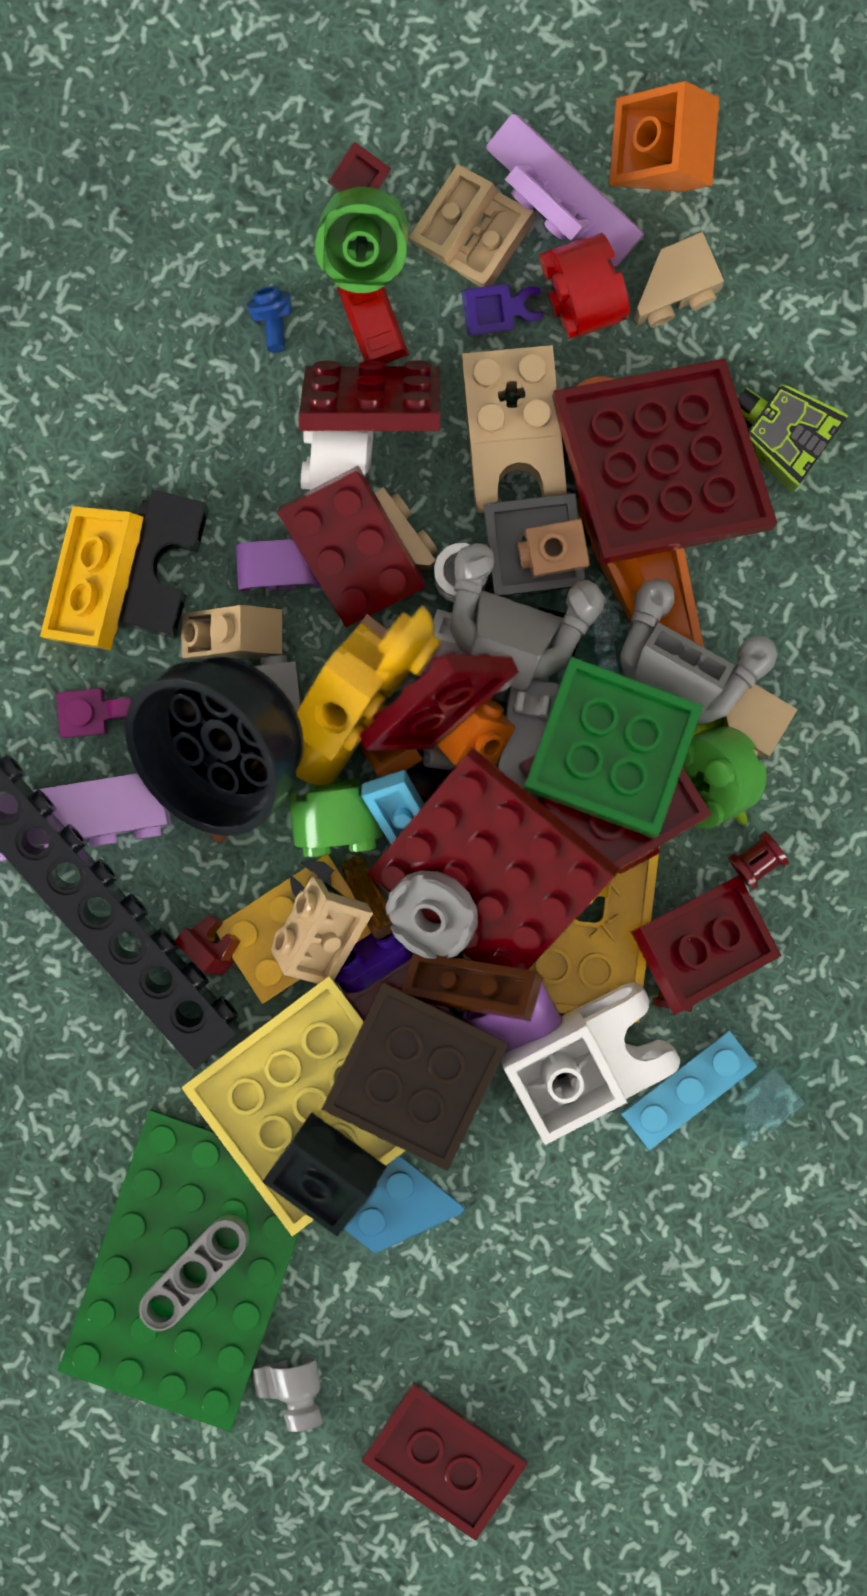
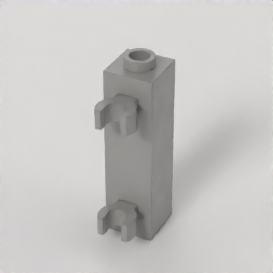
[498,676,558,801]

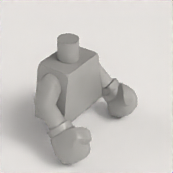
[450,543,605,692]
[620,578,778,726]

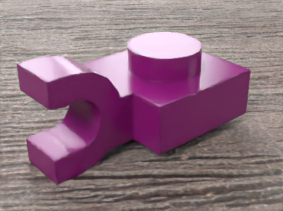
[56,688,132,739]

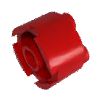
[539,232,630,340]

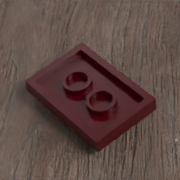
[277,465,426,627]
[359,652,519,750]
[631,875,782,1015]
[362,1382,528,1541]

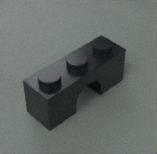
[118,489,209,639]

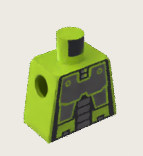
[738,384,848,493]

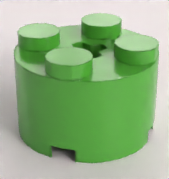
[315,187,409,293]
[683,726,766,829]
[288,779,385,857]

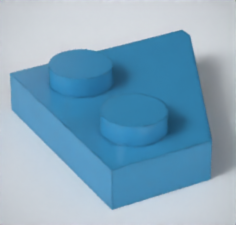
[344,1155,465,1254]

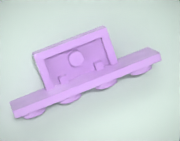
[486,114,644,267]

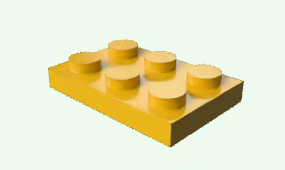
[40,506,144,650]
[216,855,376,1004]

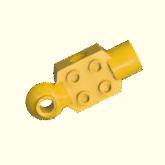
[296,606,442,785]

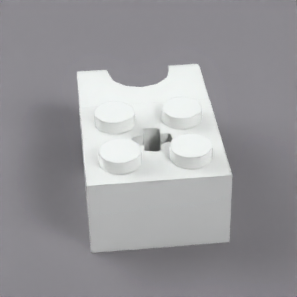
[501,982,680,1145]

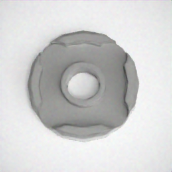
[386,870,478,959]

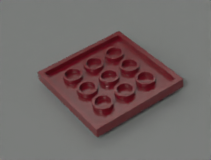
[552,359,778,565]
[367,747,620,970]

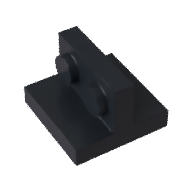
[262,1112,387,1236]

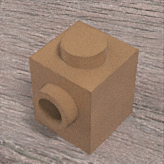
[517,519,590,578]

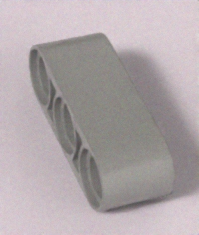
[139,1214,250,1331]

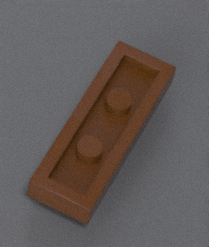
[402,952,543,1022]

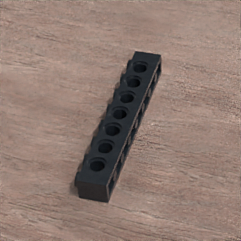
[0,754,239,1069]

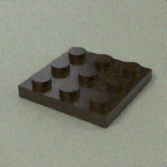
[321,983,509,1171]

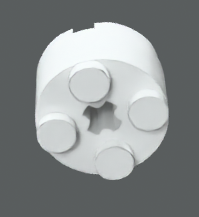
[301,431,373,490]

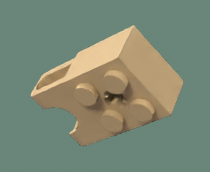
[461,345,567,513]

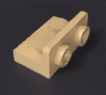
[271,877,373,984]

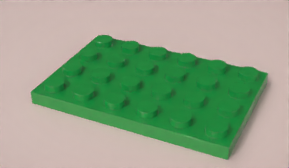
[58,1109,300,1432]

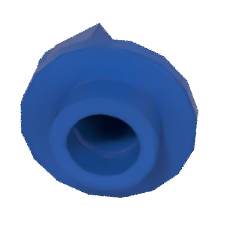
[247,286,292,353]

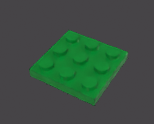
[523,657,703,839]

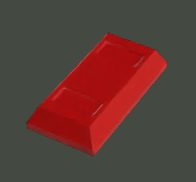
[337,287,409,364]

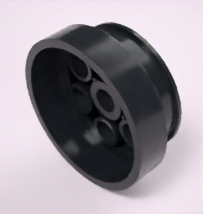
[125,657,304,836]

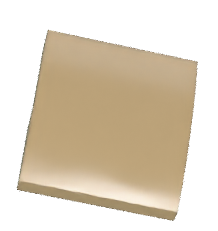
[408,164,537,287]

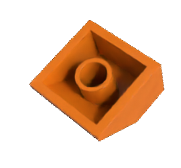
[609,81,719,192]

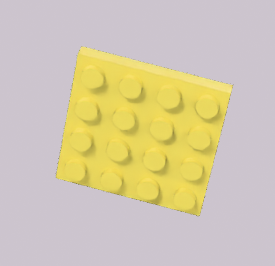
[181,976,405,1236]

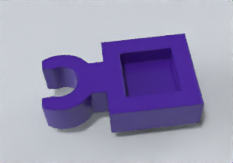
[461,284,544,336]

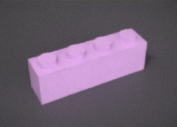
[0,773,172,861]

